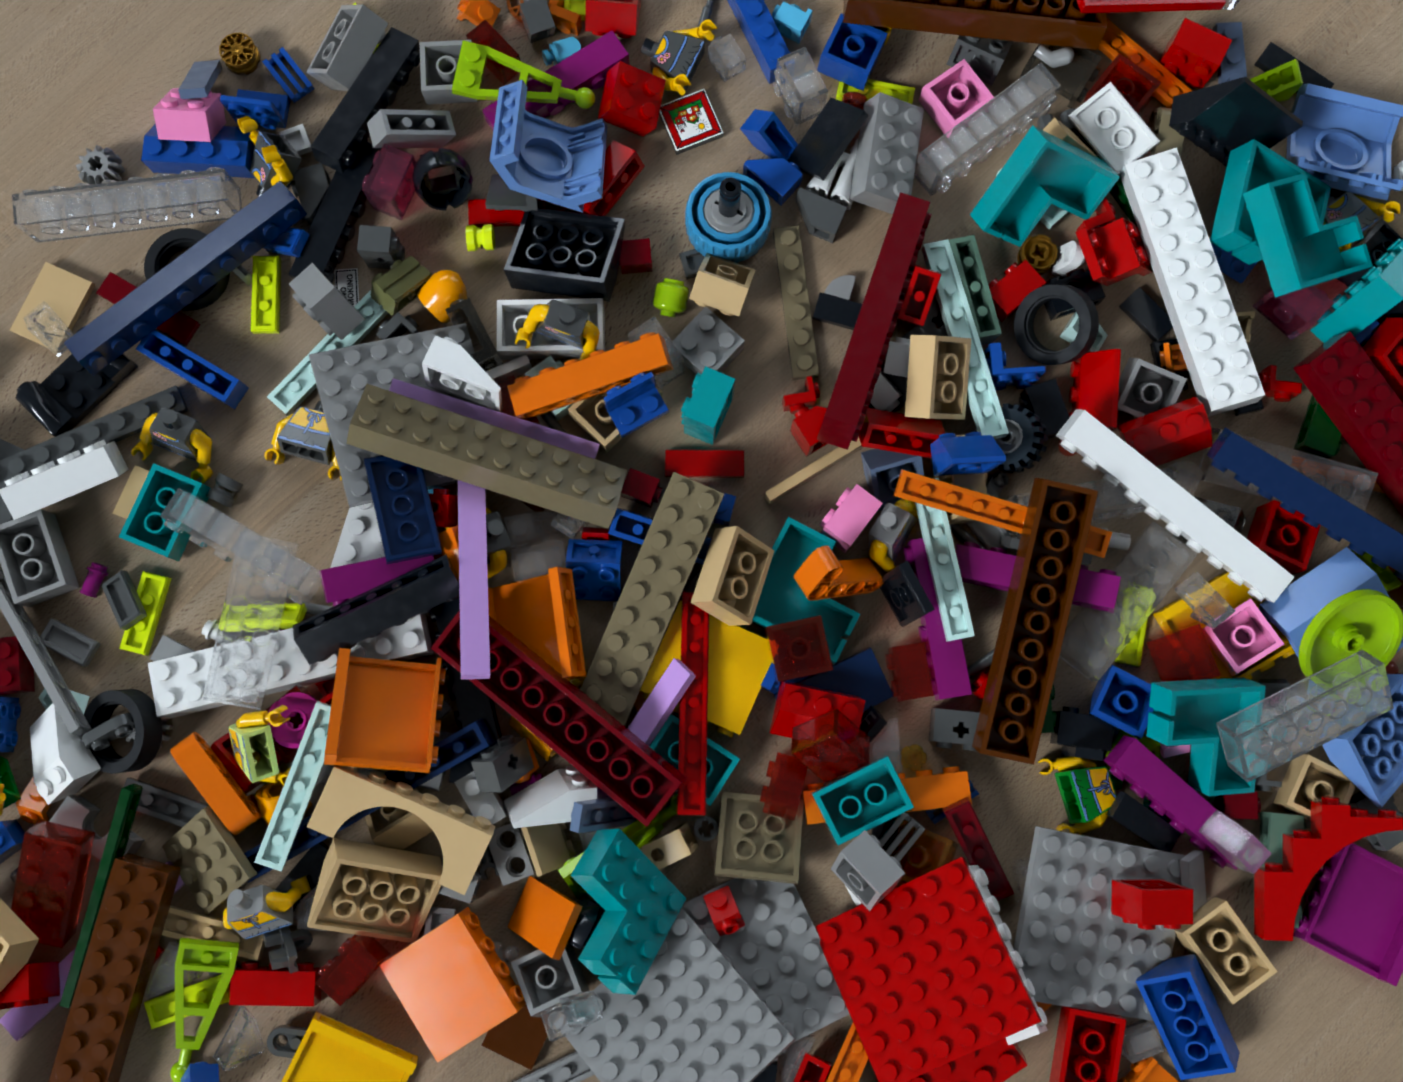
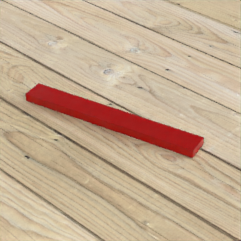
[677,592,709,815]

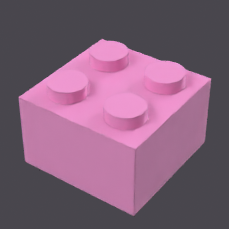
[918,59,995,140]
[153,88,226,142]
[820,484,883,553]
[1200,598,1284,676]

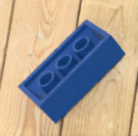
[141,124,259,178]
[1136,954,1240,1080]

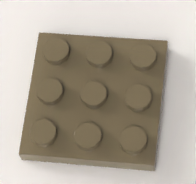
[714,791,804,884]
[162,806,257,915]

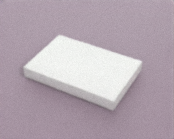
[1068,82,1160,175]

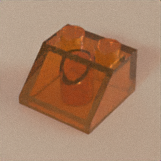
[890,820,959,882]

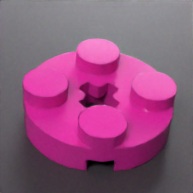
[268,692,317,749]

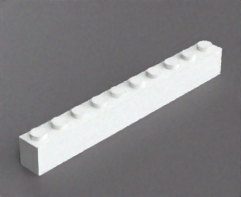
[1056,409,1294,603]

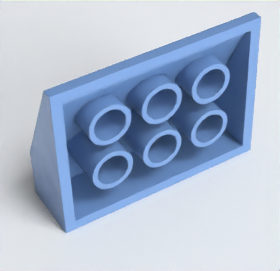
[1319,674,1403,807]

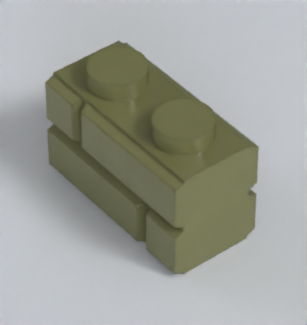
[370,256,432,316]

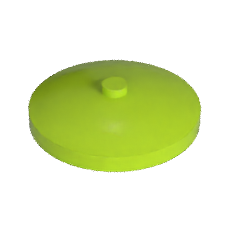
[1299,589,1403,692]

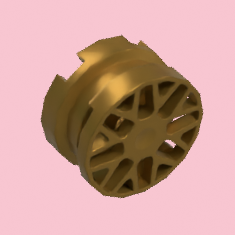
[219,33,261,75]
[1017,234,1058,275]

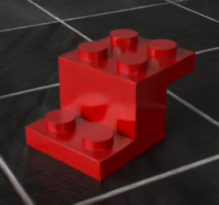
[1075,218,1153,286]

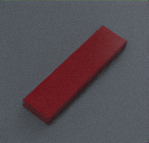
[96,272,201,346]
[943,797,1014,901]

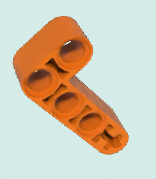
[794,545,884,601]
[170,732,262,835]

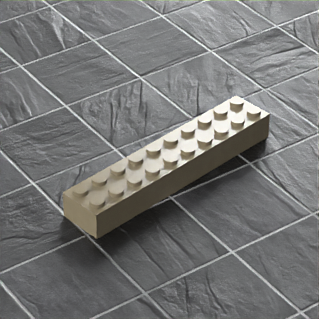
[346,384,627,529]
[580,472,725,726]

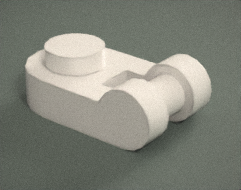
[1052,241,1085,277]

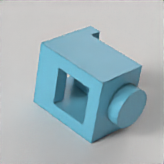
[772,1,813,44]

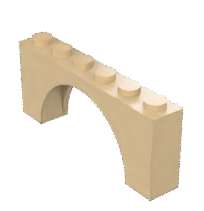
[307,765,496,895]

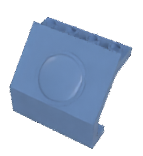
[489,80,607,213]
[1286,83,1403,201]
[1259,547,1403,703]

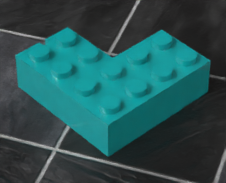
[970,125,1120,247]
[1210,139,1331,265]
[1243,173,1373,298]
[1310,238,1403,343]
[752,517,860,664]
[1146,677,1266,796]
[570,829,687,995]

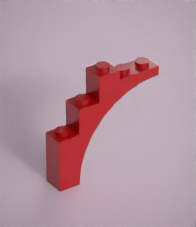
[1254,796,1403,941]

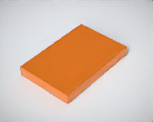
[507,876,583,960]

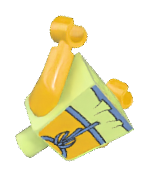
[229,705,291,786]

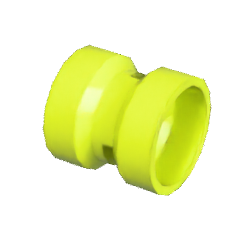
[466,224,495,251]

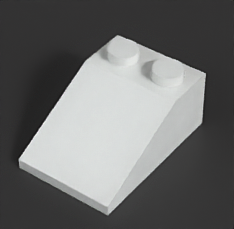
[422,335,502,412]
[30,703,102,805]
[504,765,597,828]

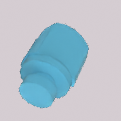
[542,37,581,66]

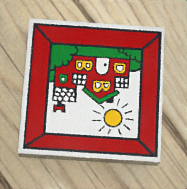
[659,89,724,155]

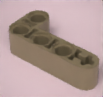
[1148,107,1184,158]

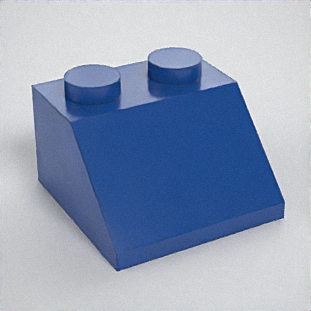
[930,432,1006,476]
[1090,665,1154,739]

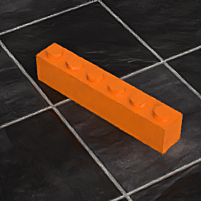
[507,332,673,420]
[802,766,972,825]

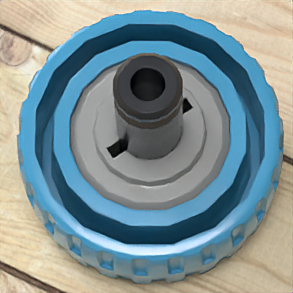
[685,172,772,263]

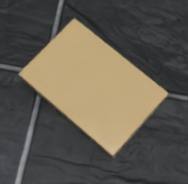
[9,262,95,354]

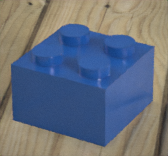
[817,13,888,91]

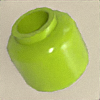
[653,278,689,318]

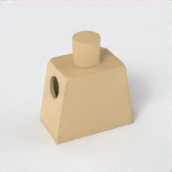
[641,822,699,870]

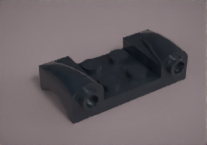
[15,326,138,437]

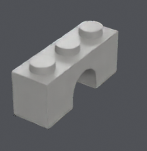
[48,794,145,864]

